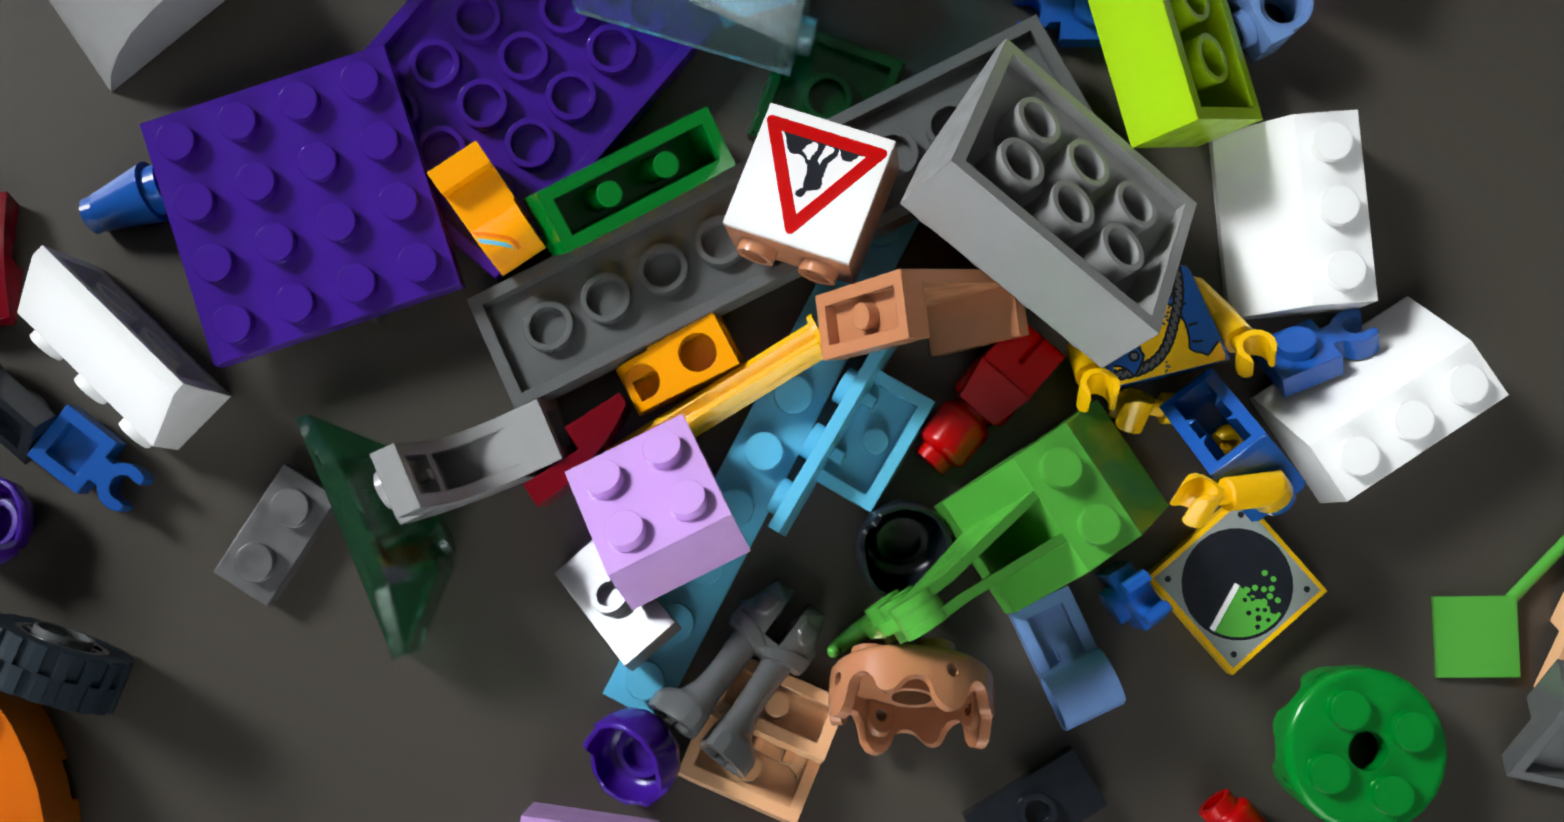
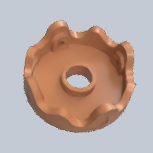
[828,638,995,756]

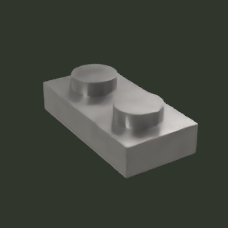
[213,464,344,606]

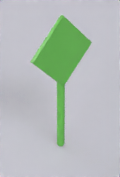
[1431,535,1564,678]

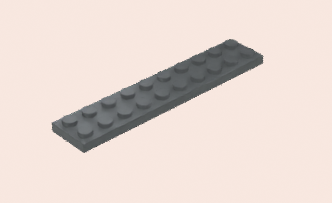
[466,15,1092,409]

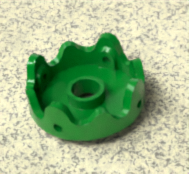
[1272,665,1448,822]

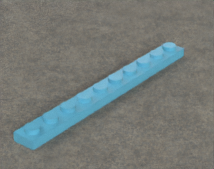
[602,218,920,714]

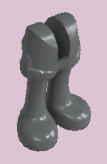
[647,579,826,779]

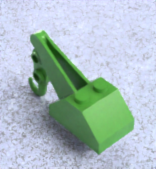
[827,399,1169,658]

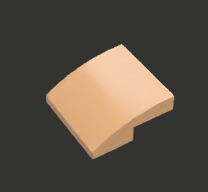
[678,659,838,822]

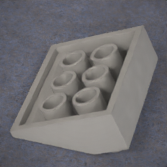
[900,38,1197,368]

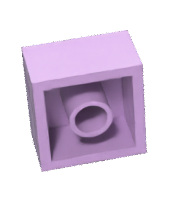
[565,413,751,610]

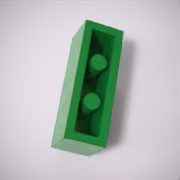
[522,106,736,257]

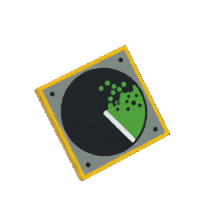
[1148,507,1327,675]

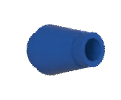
[79,162,169,234]

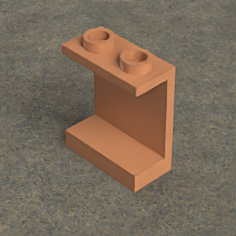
[815,269,1029,361]

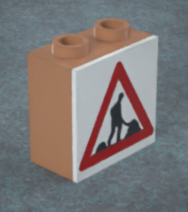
[723,103,900,286]

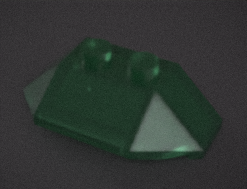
[295,414,456,660]

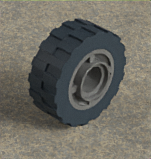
[0,613,135,715]

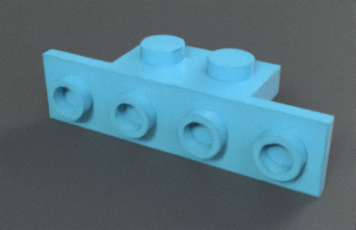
[767,346,936,537]

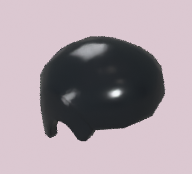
[855,499,953,597]

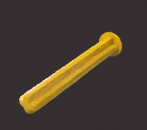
[605,313,834,452]

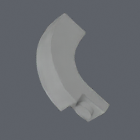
[370,399,578,525]

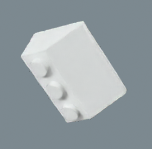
[1209,109,1378,320]
[17,245,231,450]
[1249,296,1509,503]

